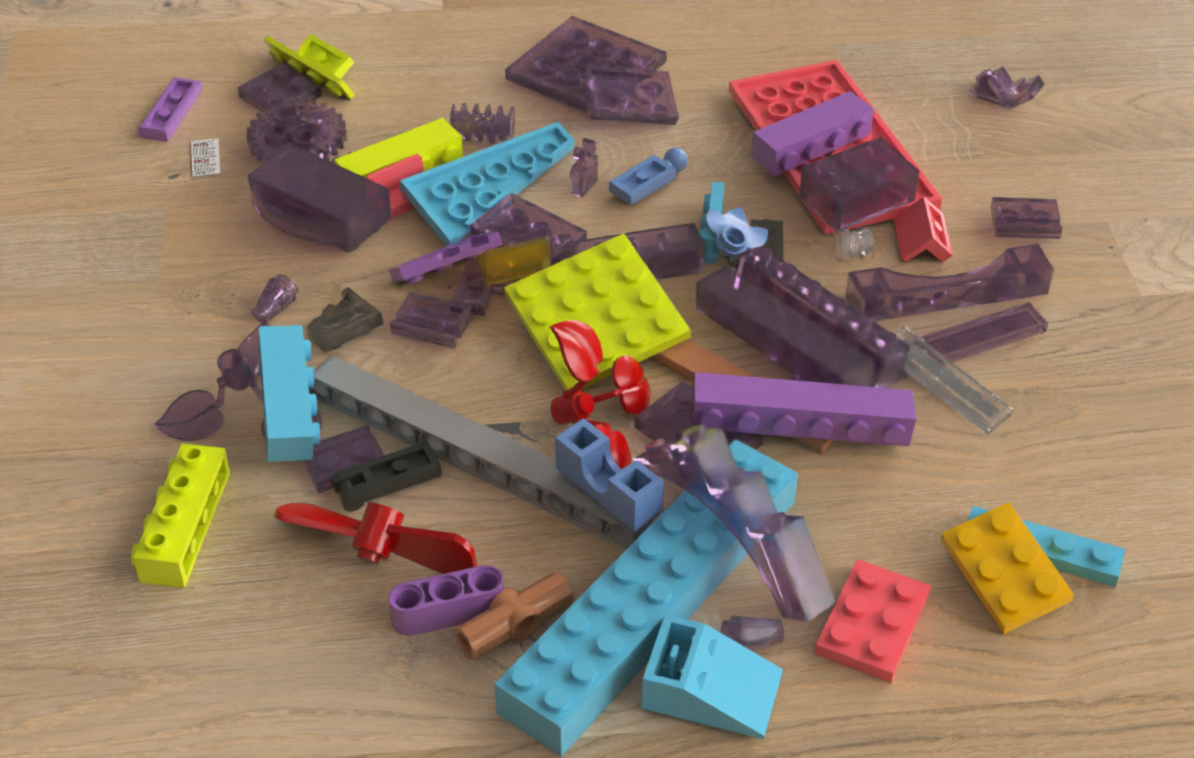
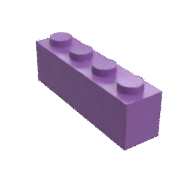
[751,91,874,176]

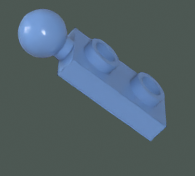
[609,148,688,205]

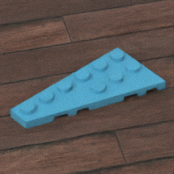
[400,122,575,246]

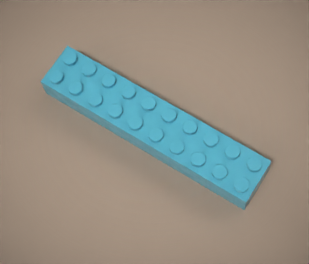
[494,439,798,757]

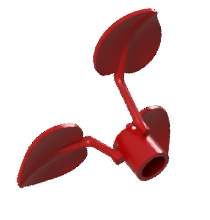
[549,320,651,469]

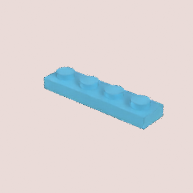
[968,506,1125,587]

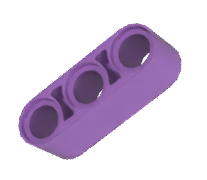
[389,565,504,636]

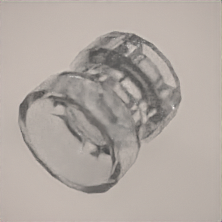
[834,227,874,262]

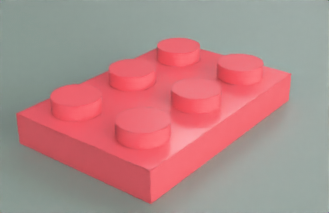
[814,559,932,683]

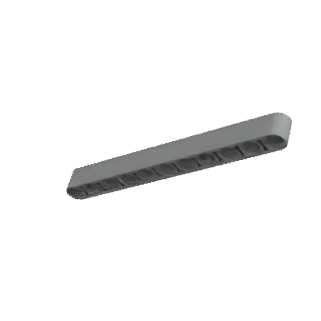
[309,356,654,548]

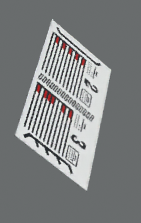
[191,138,221,177]

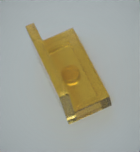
[477,237,551,286]

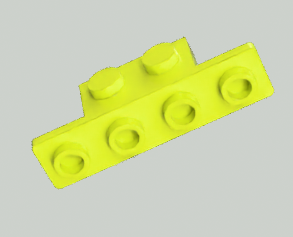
[264,34,355,100]

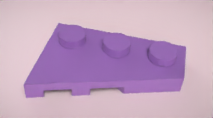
[388,232,503,285]

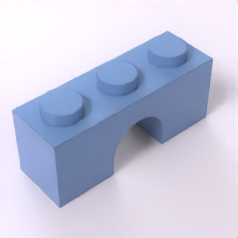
[555,418,664,532]

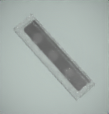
[880,326,1013,435]

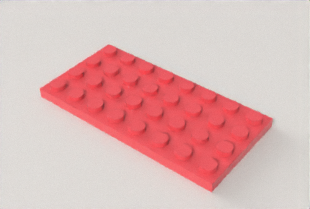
[729,60,942,235]

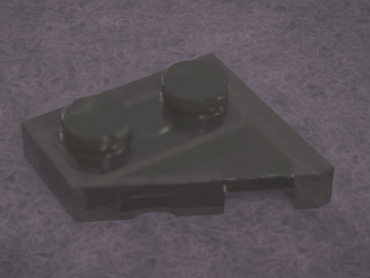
[306,287,384,353]

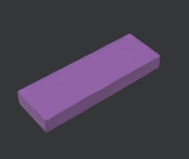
[138,77,202,142]

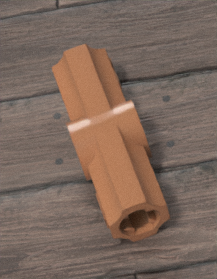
[455,572,573,659]

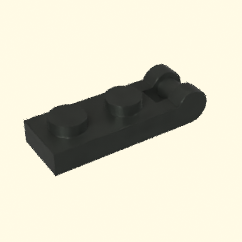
[331,441,442,512]

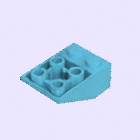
[642,614,783,740]

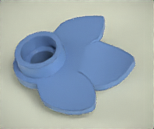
[705,207,768,257]

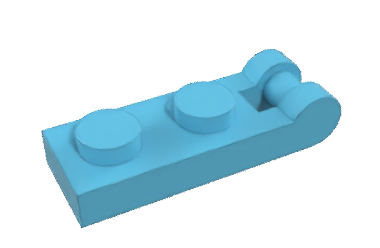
[698,182,725,264]

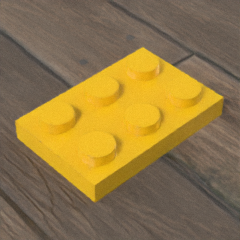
[940,502,1074,635]

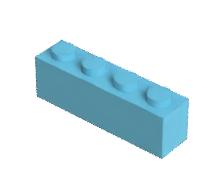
[258,325,320,462]

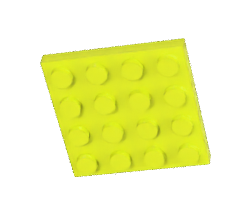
[504,233,691,390]

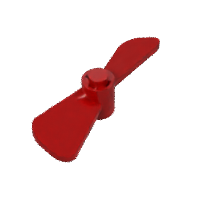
[274,502,477,574]

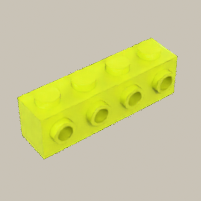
[131,443,230,588]

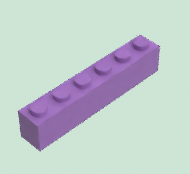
[691,372,916,446]

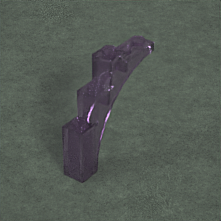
[633,425,836,622]

